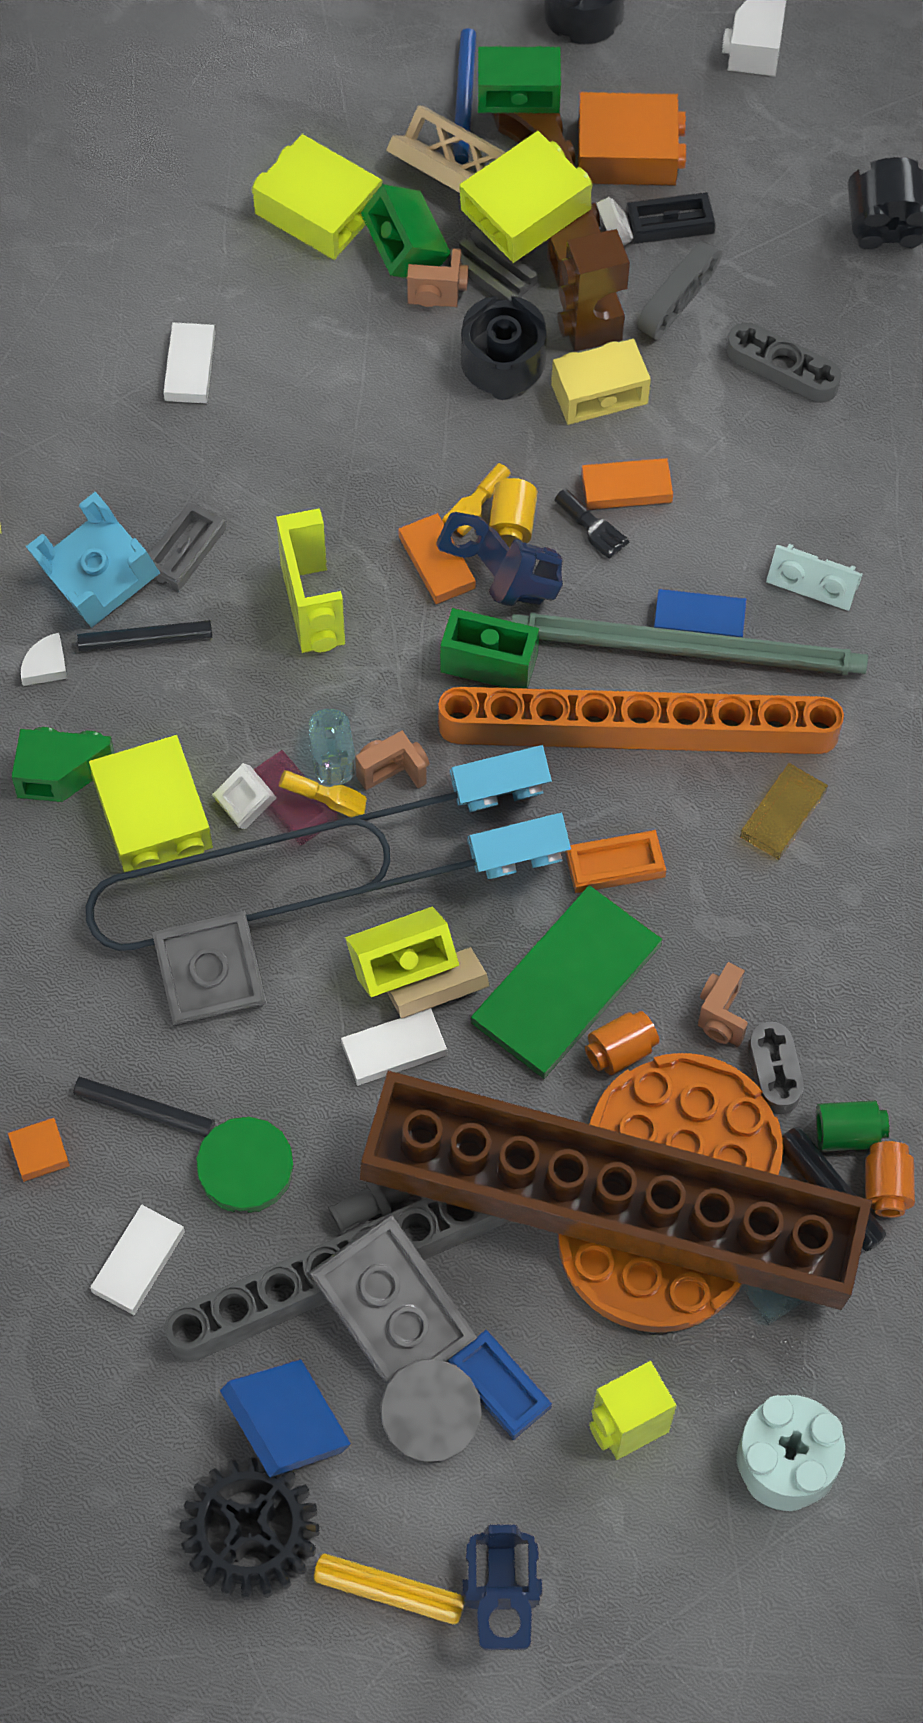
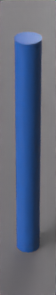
[453,28,476,165]

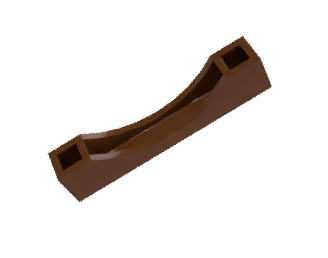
[492,113,601,287]

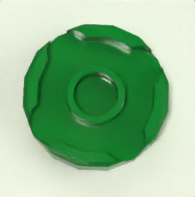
[196,1116,294,1213]

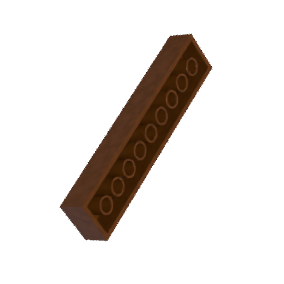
[360,1070,872,1310]

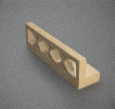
[386,106,506,193]

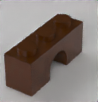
[557,229,630,352]

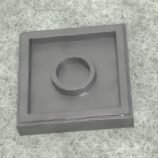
[152,910,266,1025]

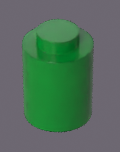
[815,1100,889,1152]

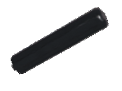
[782,1127,886,1251]

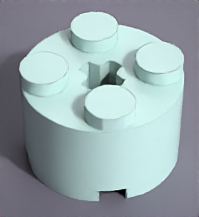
[737,1395,845,1511]

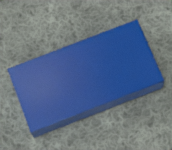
[654,589,747,638]
[448,1329,552,1440]

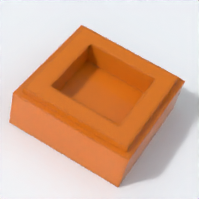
[8,1118,70,1182]

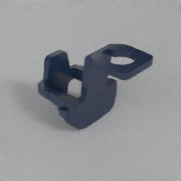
[436,512,563,606]
[463,1525,542,1650]

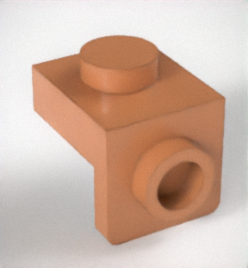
[407,249,469,307]
[355,730,429,790]
[698,962,748,1046]

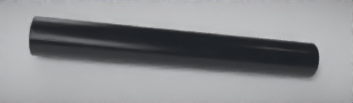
[77,620,213,652]
[73,1077,215,1137]

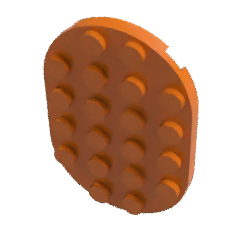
[558,1053,783,1332]

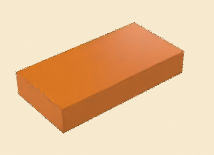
[581,458,673,510]
[398,513,476,604]
[565,830,666,894]

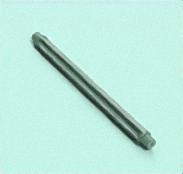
[511,613,868,675]

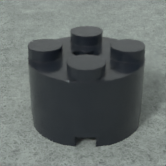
[545,0,624,45]
[848,157,923,249]
[461,296,547,400]

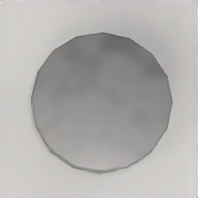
[380,1359,481,1462]

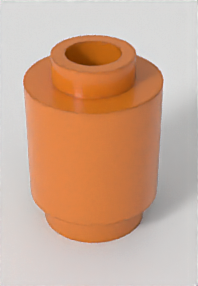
[585,1011,659,1075]
[865,1141,915,1218]

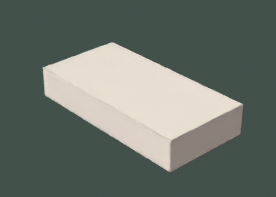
[164,323,215,403]
[341,1008,447,1086]
[90,1205,185,1315]

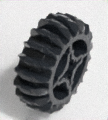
[180,1457,320,1600]

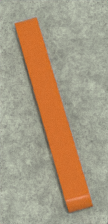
[438,687,844,754]

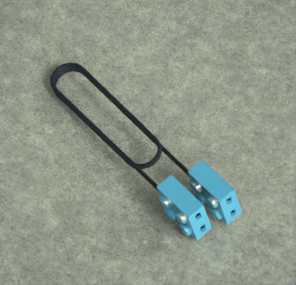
[85,745,571,951]

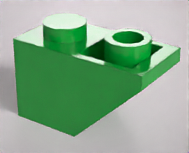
[12,727,115,802]

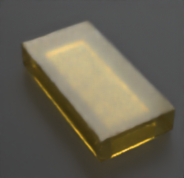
[740,763,828,860]

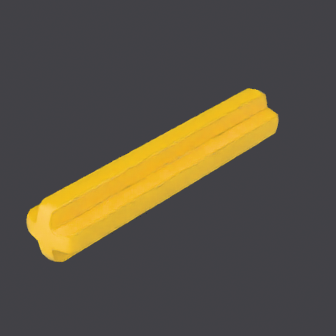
[314,1554,465,1624]

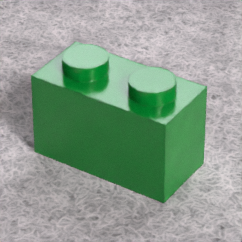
[478,46,561,113]
[360,184,451,278]
[440,608,540,689]

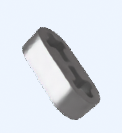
[748,1022,804,1114]

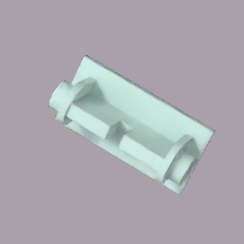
[766,544,863,611]

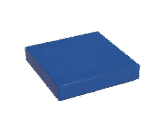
[220,1359,351,1477]

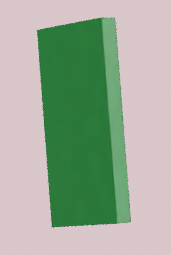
[471,885,663,1079]

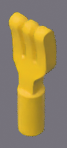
[442,463,511,536]
[279,770,367,817]

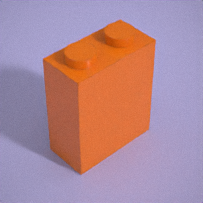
[578,92,686,186]

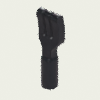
[555,488,630,559]

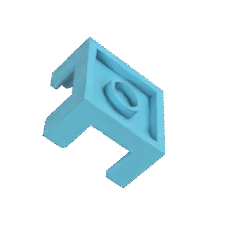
[26,491,160,628]

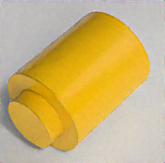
[489,478,538,548]

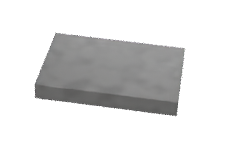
[309,1214,477,1385]

